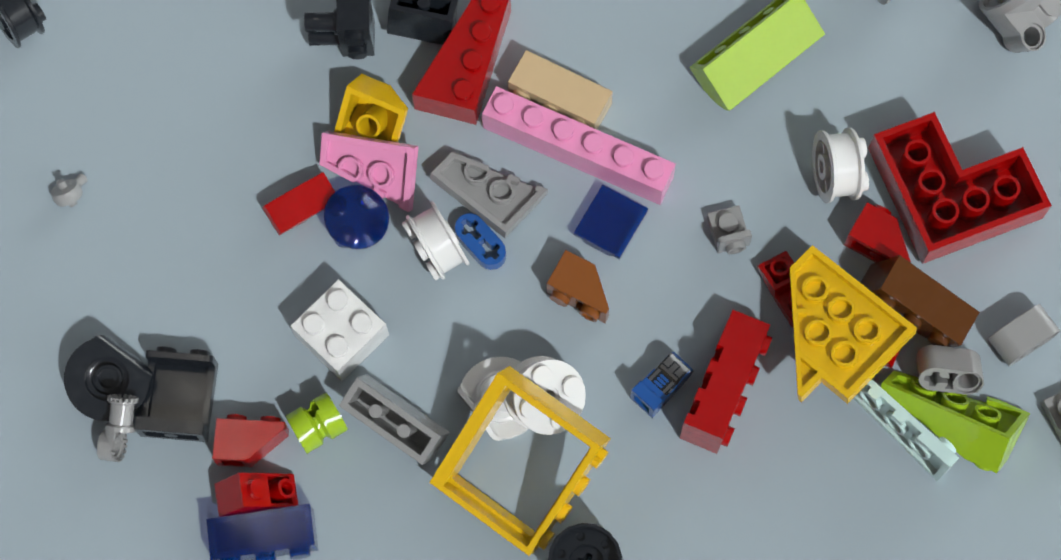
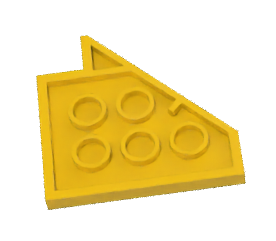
[790,245,917,404]

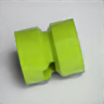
[285,392,348,454]

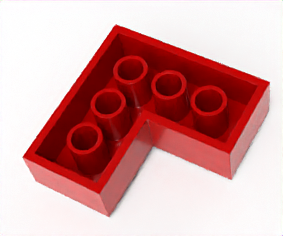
[868,112,1052,264]

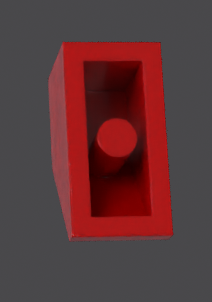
[844,202,911,263]

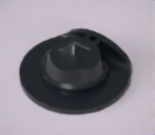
[64,335,152,421]

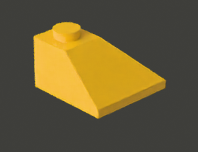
[334,73,408,142]

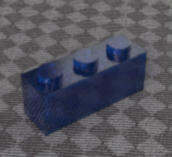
[206,504,319,560]

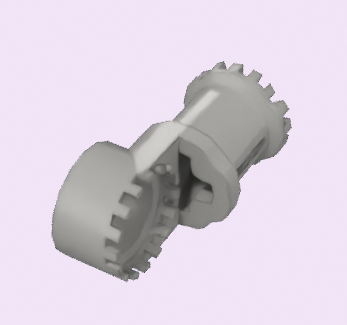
[97,394,139,462]

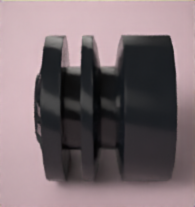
[548,523,623,560]

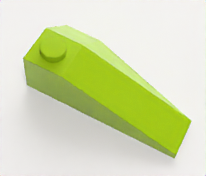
[881,371,1030,473]

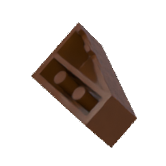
[860,255,980,347]

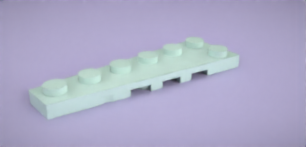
[792,334,959,481]

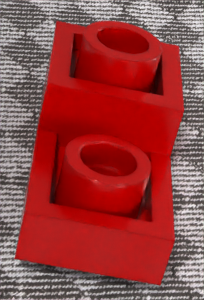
[262,172,340,236]
[757,251,795,328]

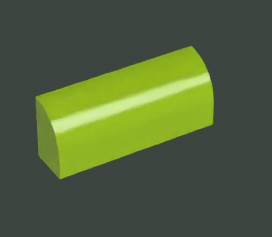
[689,0,825,111]

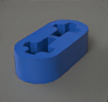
[455,213,506,270]

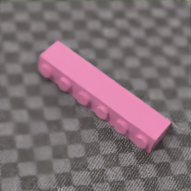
[482,86,676,205]

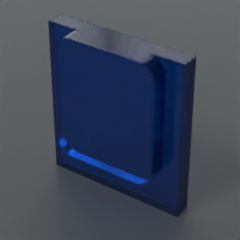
[573,184,648,260]

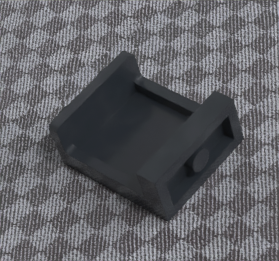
[134,346,218,442]

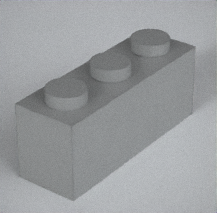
[339,375,450,465]

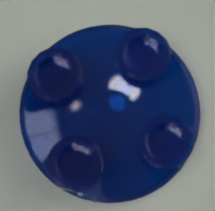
[324,185,389,249]

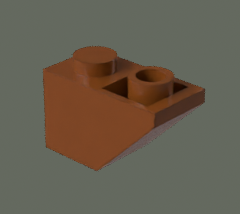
[547,250,609,323]

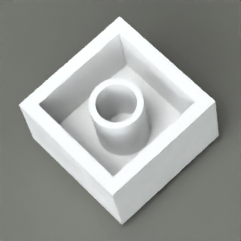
[290,279,389,381]

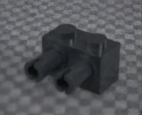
[304,0,375,60]
[387,0,458,45]

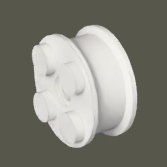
[812,127,869,203]
[401,201,470,281]
[504,356,586,435]

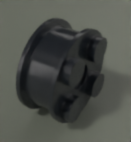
[0,0,46,48]

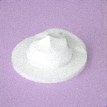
[457,357,528,441]

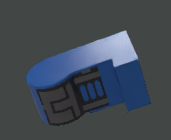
[630,352,694,418]

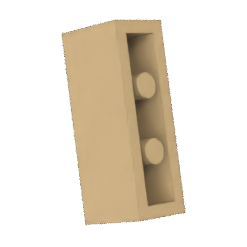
[508,50,613,130]

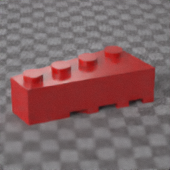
[412,0,511,125]
[680,310,773,454]

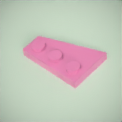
[319,131,419,212]

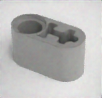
[988,304,1060,366]
[916,345,984,395]

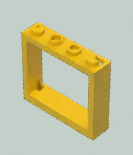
[429,366,611,556]

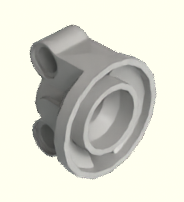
[978,0,1061,53]

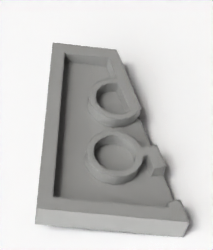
[430,152,548,238]

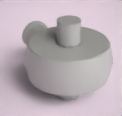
[51,174,87,207]

